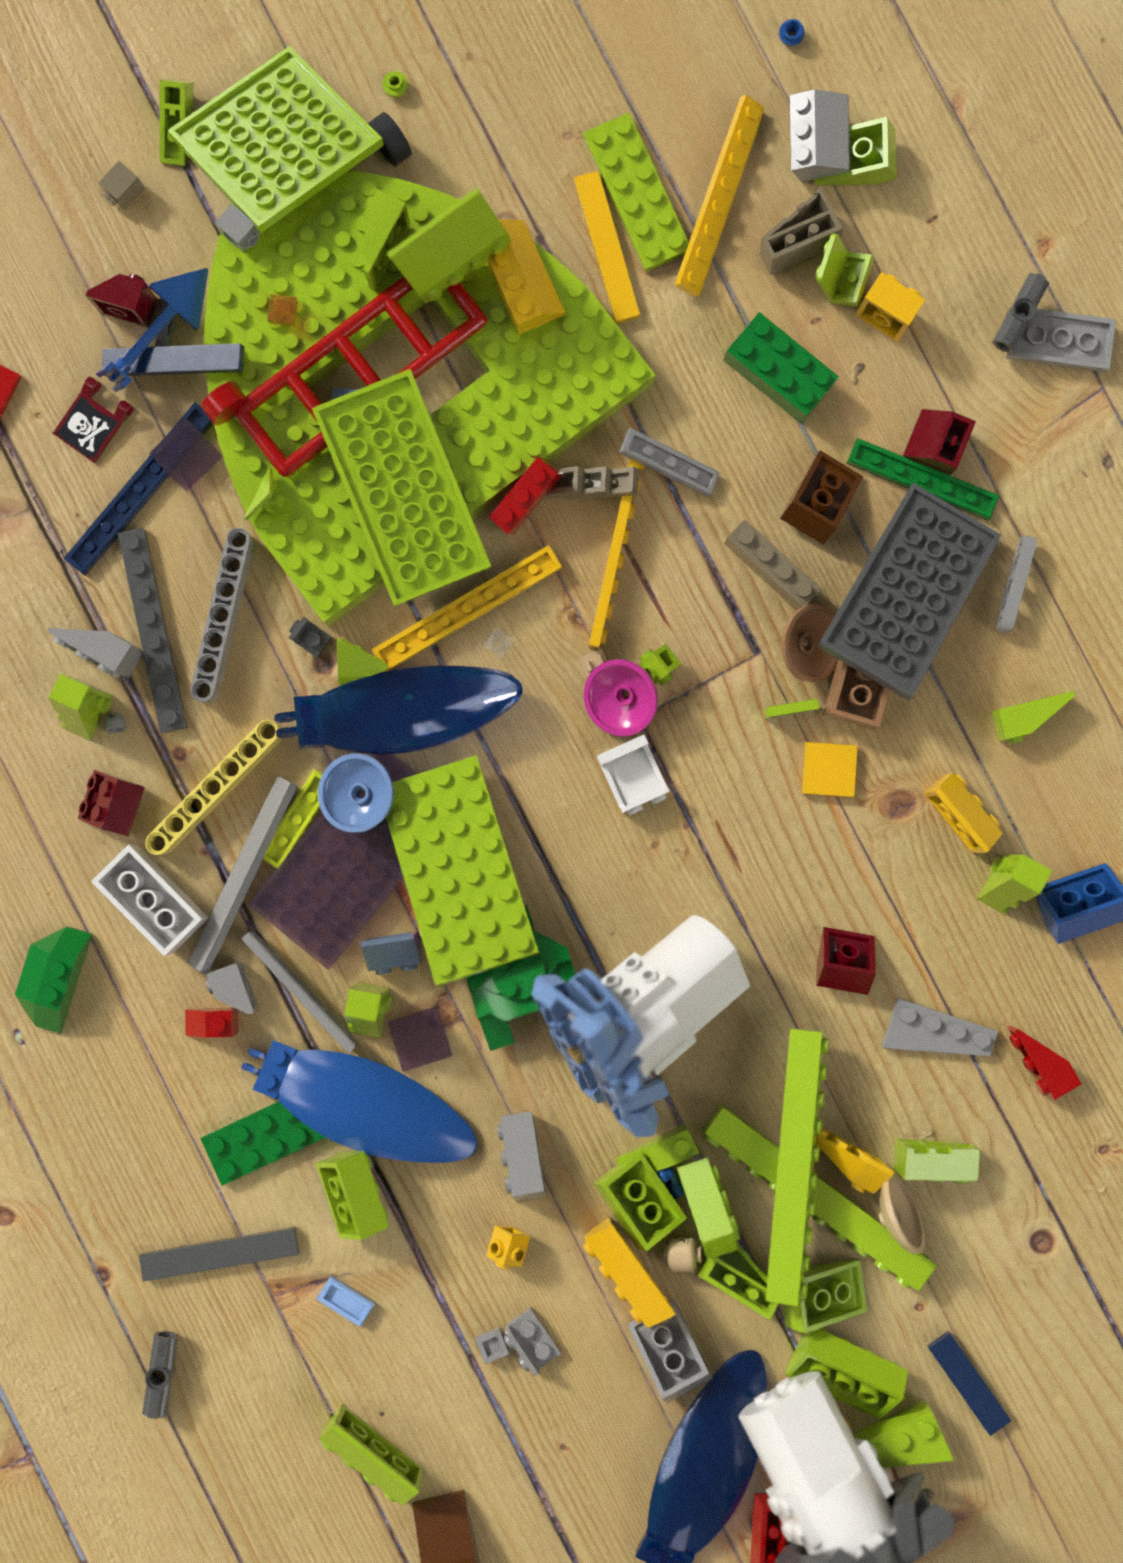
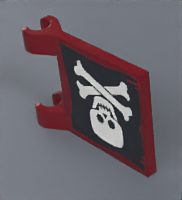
[52,377,134,463]

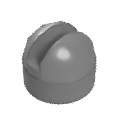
[104,713,126,733]

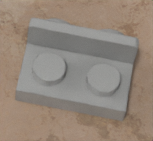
[504,1307,561,1376]

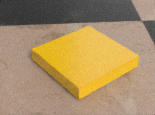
[801,742,858,797]

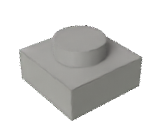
[475,1326,510,1364]

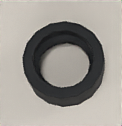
[368,112,412,167]

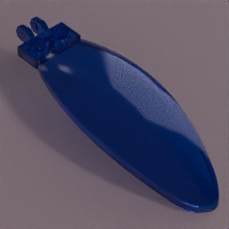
[274,666,523,754]
[635,1350,767,1563]

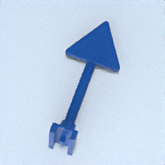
[96,268,208,392]

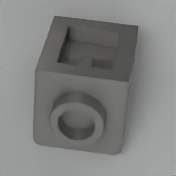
[289,617,332,658]

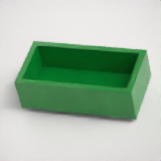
[723,312,839,424]

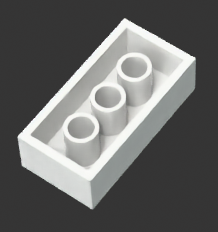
[91,844,209,956]

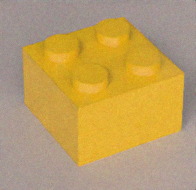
[855,272,926,343]

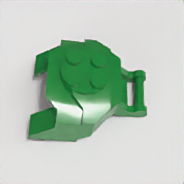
[466,905,581,1051]

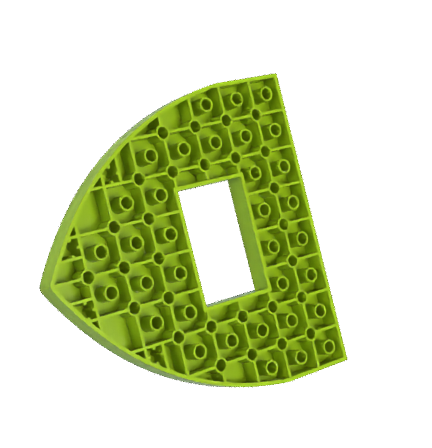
[204,171,655,627]

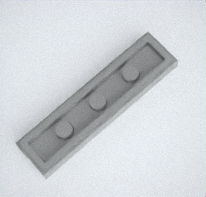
[619,428,720,497]

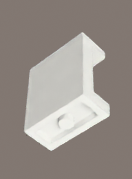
[596,735,670,815]

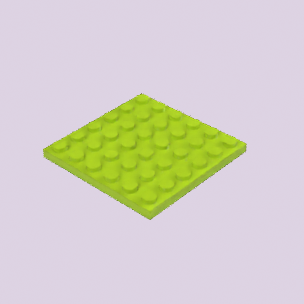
[168,46,384,233]

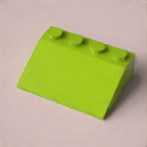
[387,187,512,303]

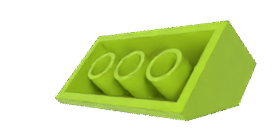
[785,1328,908,1420]
[319,1404,424,1506]

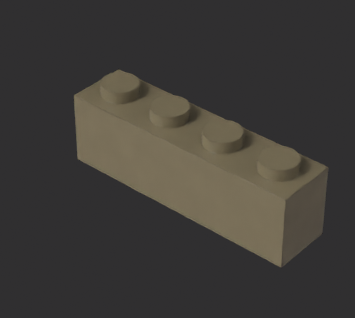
[724,519,821,610]

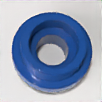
[779,19,805,46]

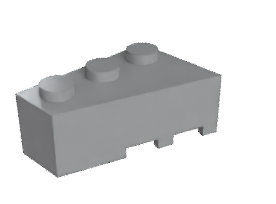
[497,1111,547,1202]

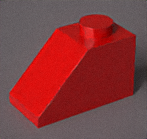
[185,1008,238,1038]

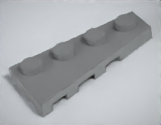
[881,998,998,1056]

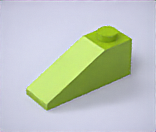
[159,79,194,166]
[992,691,1075,744]
[616,1124,699,1172]

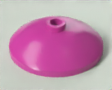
[584,659,658,736]

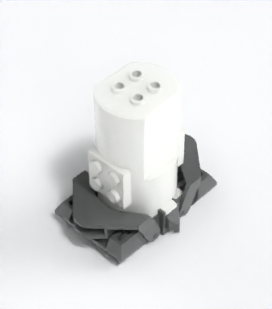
[738,1371,954,1563]

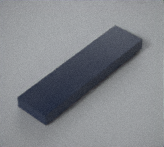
[927,1331,1011,1436]

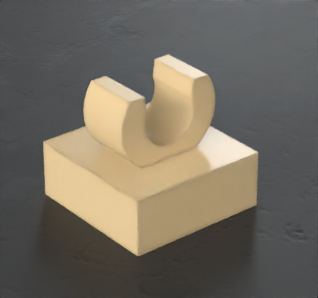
[578,648,607,680]

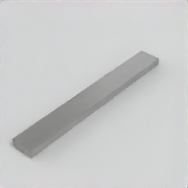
[188,776,297,974]

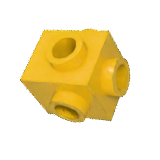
[486,1226,531,1270]

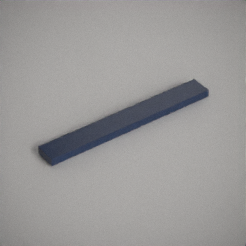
[64,402,213,576]

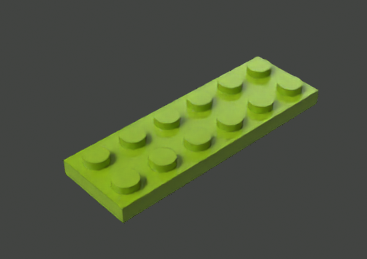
[583,113,689,272]

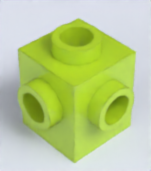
[639,644,682,686]

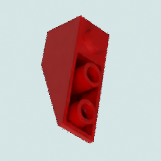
[1008,1026,1082,1100]

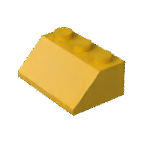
[923,773,1003,853]

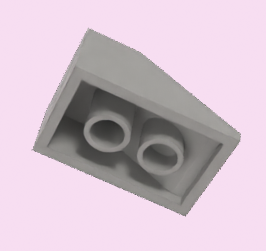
[627,1300,714,1403]

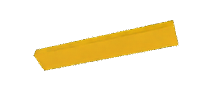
[574,171,640,324]

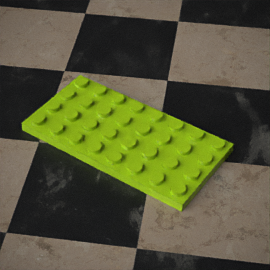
[312,369,491,607]
[386,755,539,987]

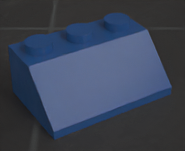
[1036,863,1123,944]

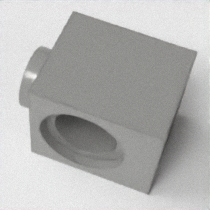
[215,203,260,253]

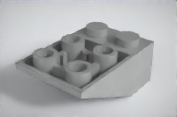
[47,628,144,678]

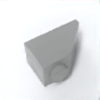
[206,961,259,1014]

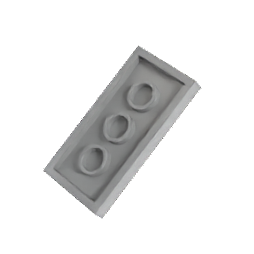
[1006,308,1116,373]

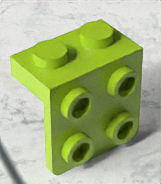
[816,233,874,307]

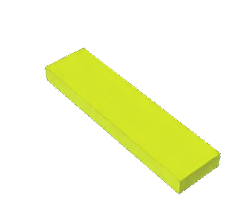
[263,769,322,870]

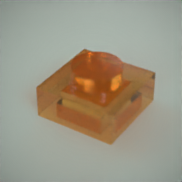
[267,294,298,326]

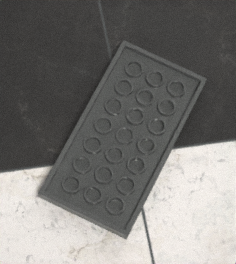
[817,483,1001,701]

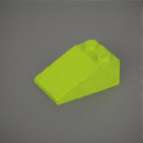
[814,117,897,186]
[364,189,411,292]
[783,1259,868,1334]

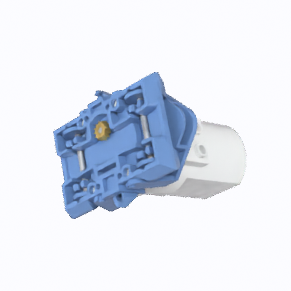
[532,915,750,1137]

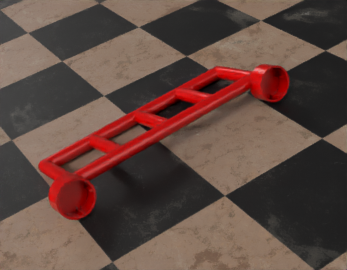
[201,276,488,477]

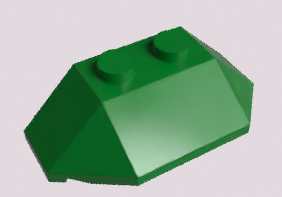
[15,926,92,1034]

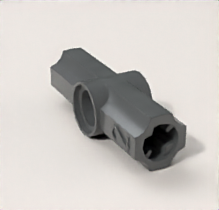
[992,273,1049,353]
[142,1331,178,1419]

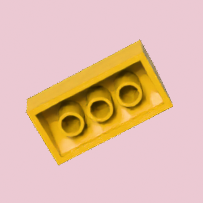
[486,219,566,335]
[583,1217,675,1328]

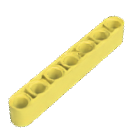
[145,720,284,855]

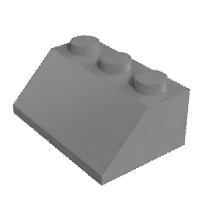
[790,89,850,182]

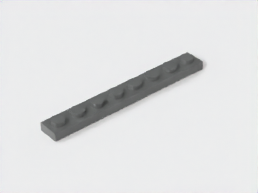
[118,528,188,733]

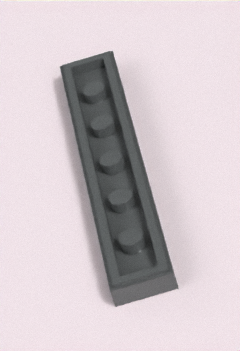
[139,1227,300,1282]

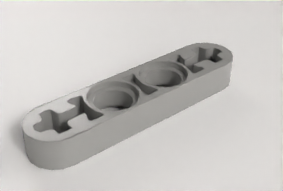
[995,535,1037,634]

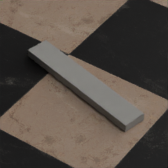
[241,931,358,1054]

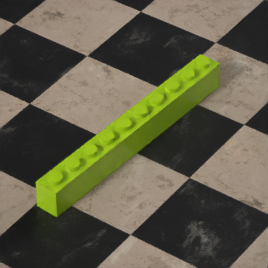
[765,1028,829,1307]
[702,1104,937,1292]

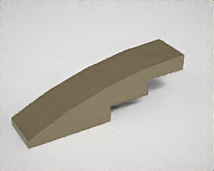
[544,466,639,499]

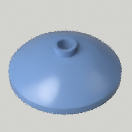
[318,753,394,833]

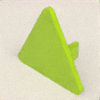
[244,468,284,521]
[337,638,388,687]

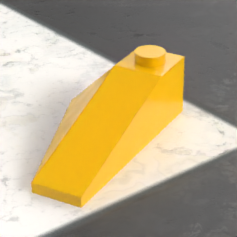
[816,1127,894,1194]

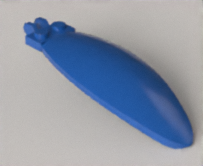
[241,1040,478,1163]

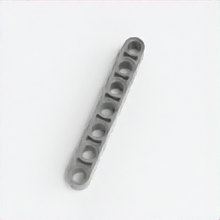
[191,528,255,704]

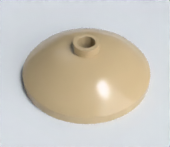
[879,1173,925,1254]

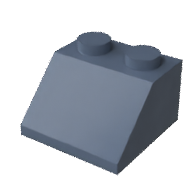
[361,931,423,975]

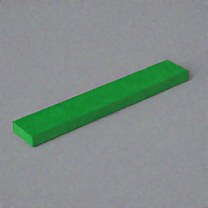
[846,438,999,521]

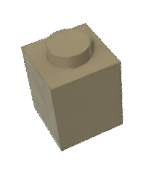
[99,161,144,210]

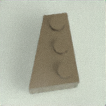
[760,186,843,275]

